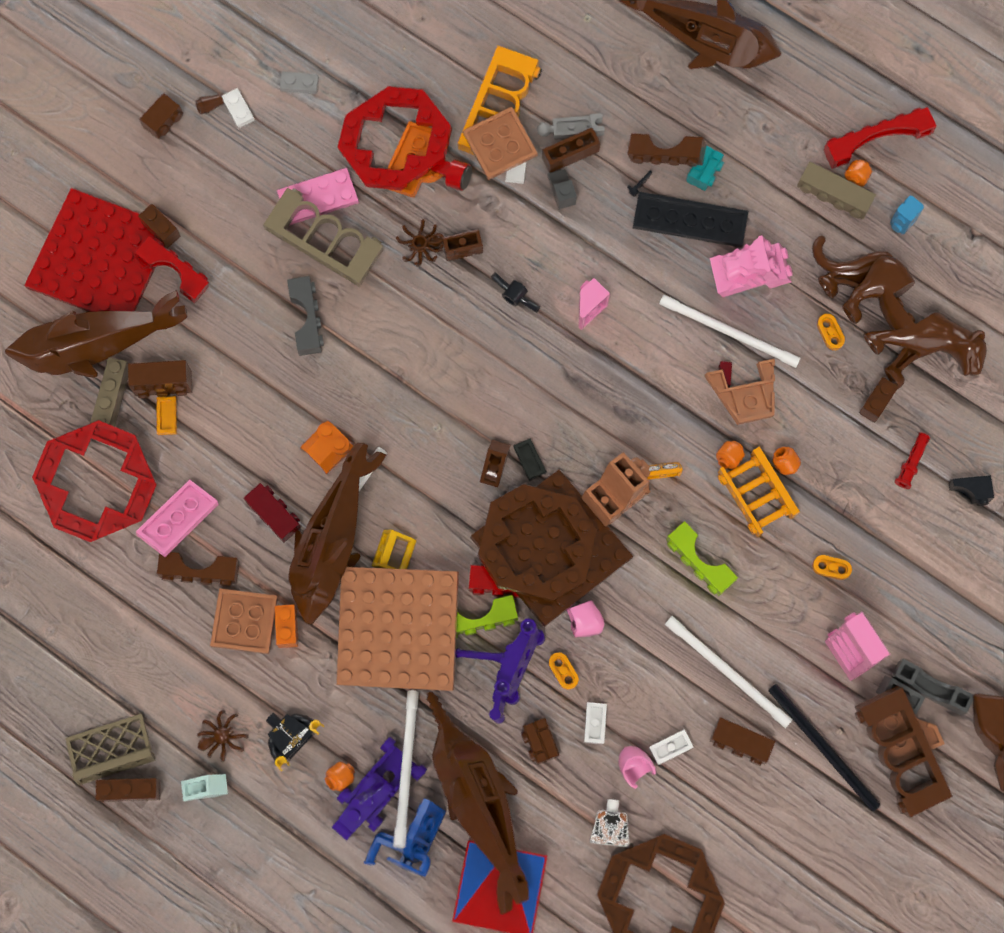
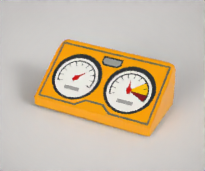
[647,462,683,480]

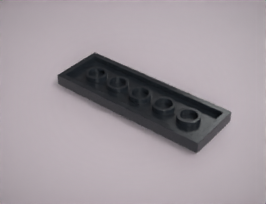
[632,192,749,248]

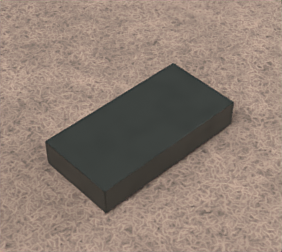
[513,438,546,481]

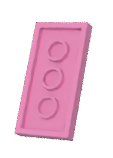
[277,168,359,225]
[136,480,219,557]

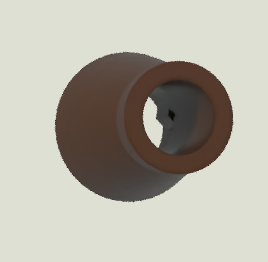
[195,94,224,115]

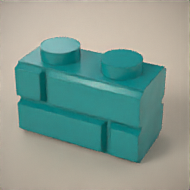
[686,145,725,191]

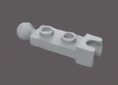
[537,113,605,139]

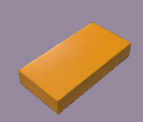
[157,396,177,435]

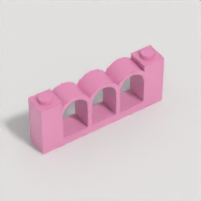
[825,612,890,681]

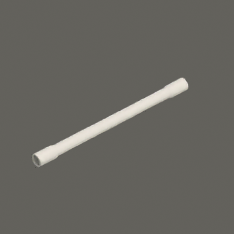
[659,295,801,368]
[665,616,793,728]
[393,690,419,848]

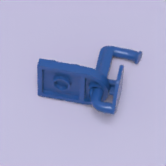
[364,798,446,877]

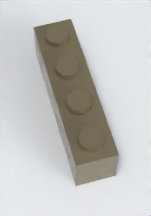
[797,162,876,219]
[90,357,128,426]

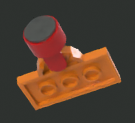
[387,121,472,198]

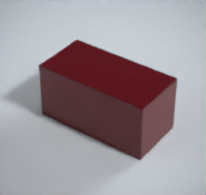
[719,361,732,388]

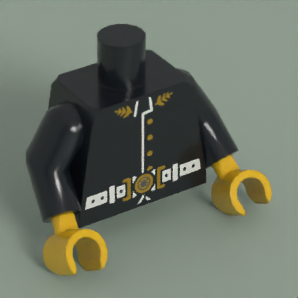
[266,713,324,771]

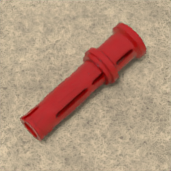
[894,433,930,489]

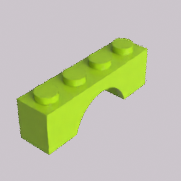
[666,521,738,596]
[456,595,518,638]

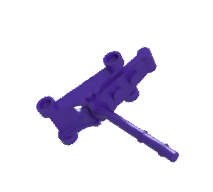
[455,619,545,724]
[332,737,428,841]

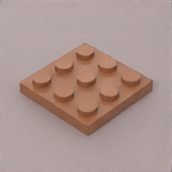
[463,107,538,180]
[210,588,278,654]

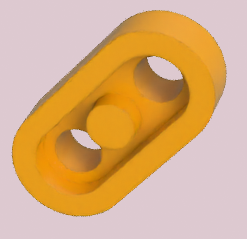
[817,314,845,350]
[812,555,852,580]
[549,652,579,690]

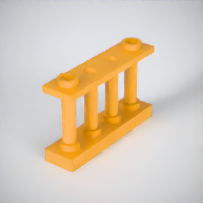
[718,446,800,538]

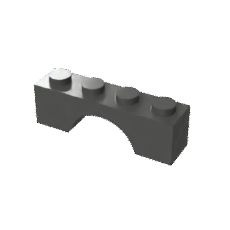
[287,276,324,356]
[891,659,973,716]

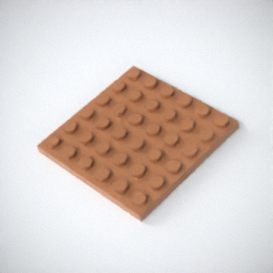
[336,567,459,691]

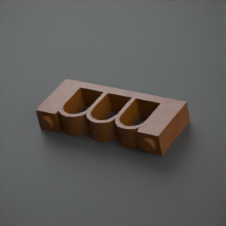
[854,686,953,818]

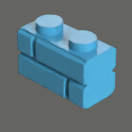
[890,196,924,234]

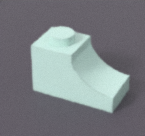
[181,774,228,801]

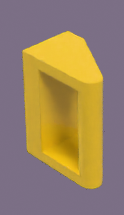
[372,529,417,569]

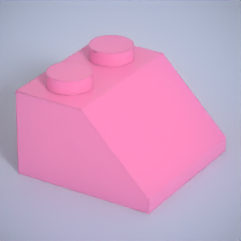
[579,278,610,330]

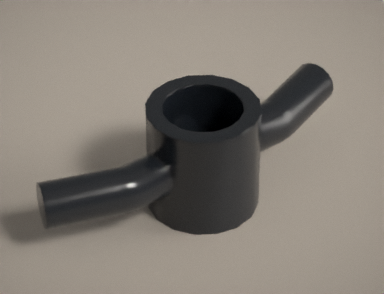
[491,272,540,313]

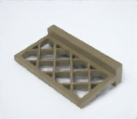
[65,714,155,785]

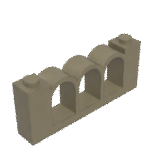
[263,188,383,287]

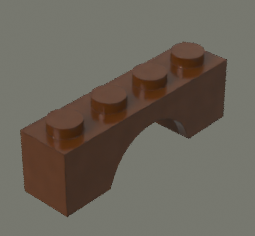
[627,133,706,167]
[157,552,240,586]

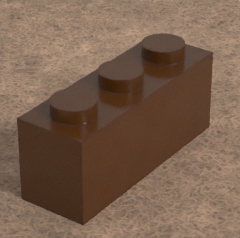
[542,128,600,173]
[710,717,776,766]
[96,778,161,802]

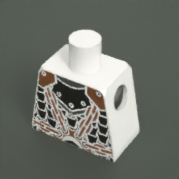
[590,799,629,847]

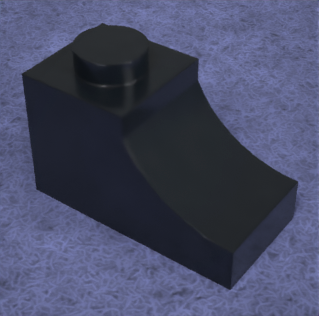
[948,475,994,506]

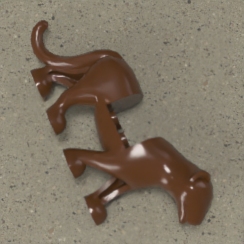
[812,236,987,390]

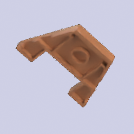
[705,359,775,425]

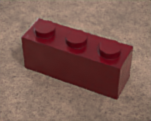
[243,483,301,543]

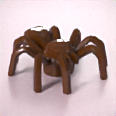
[396,219,444,267]
[197,710,249,762]

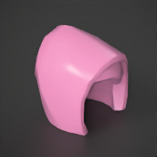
[567,600,604,638]
[618,746,657,789]

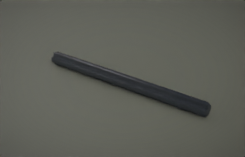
[768,684,880,811]

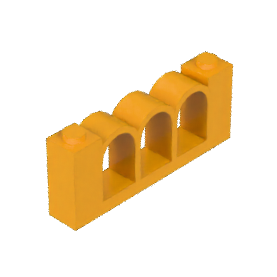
[458,46,541,155]

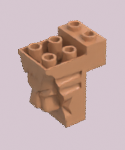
[582,452,651,527]

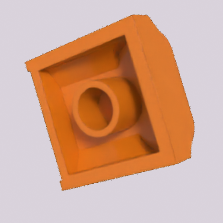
[300,420,353,474]

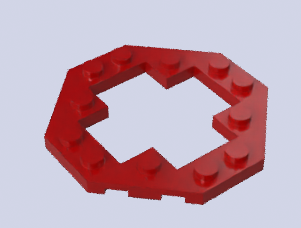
[337,86,452,191]
[32,420,157,542]

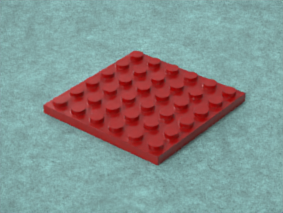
[24,188,165,312]

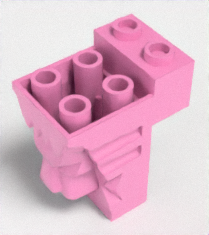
[710,235,793,297]

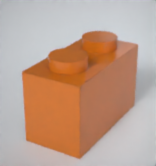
[275,604,298,648]

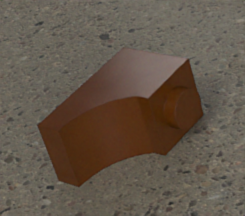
[480,440,511,488]

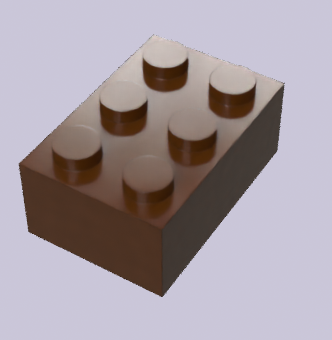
[128,360,192,398]

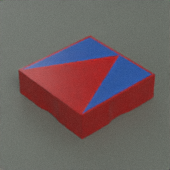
[452,840,547,933]

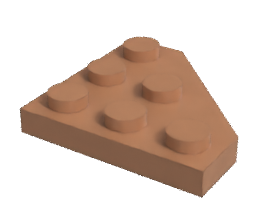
[876,712,945,765]

